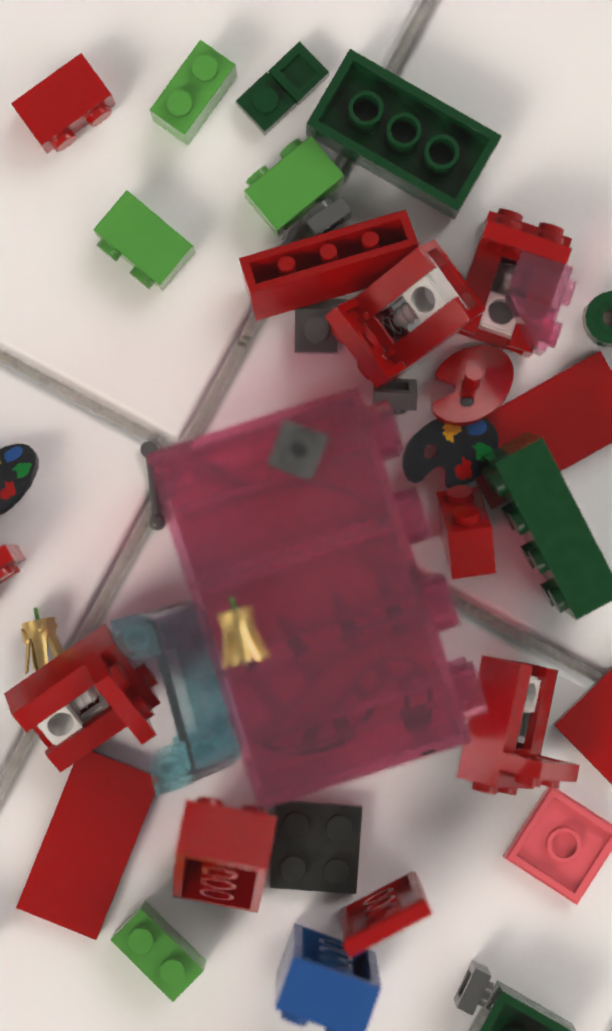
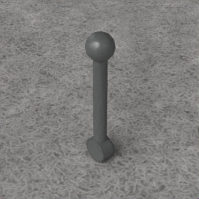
[140,441,166,531]

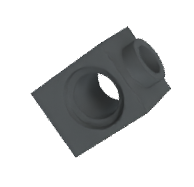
[267,419,329,483]

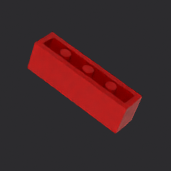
[239,209,419,321]

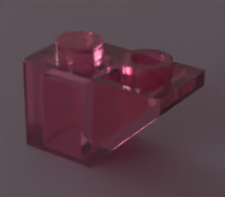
[504,251,576,356]

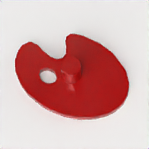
[431,345,514,426]

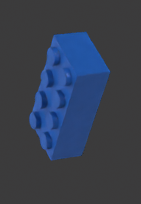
[274,923,382,1031]

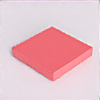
[503,787,612,905]

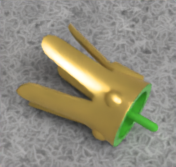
[216,597,271,670]
[21,607,64,674]

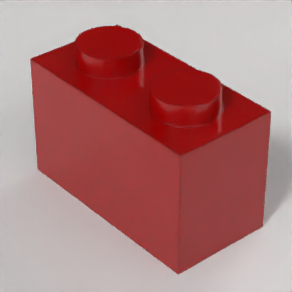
[11,53,116,154]
[436,485,496,579]

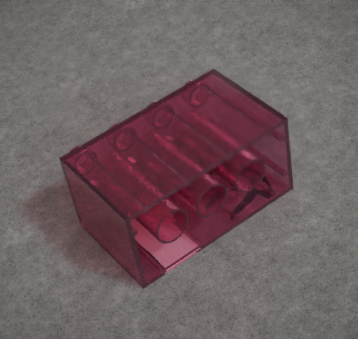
[146,386,488,810]

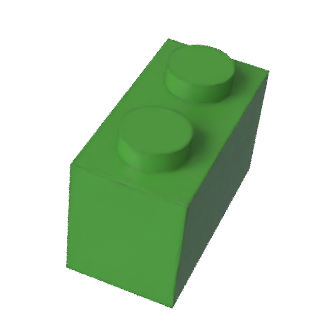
[150,39,237,146]
[244,136,344,237]
[93,190,195,291]
[111,900,206,1002]

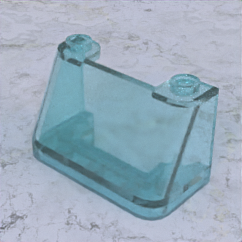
[110,601,242,796]

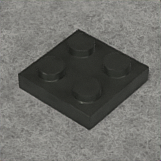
[270,799,362,894]

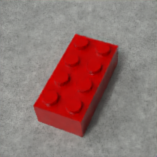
[173,796,277,913]

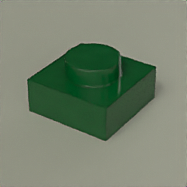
[268,41,329,105]
[236,72,296,135]

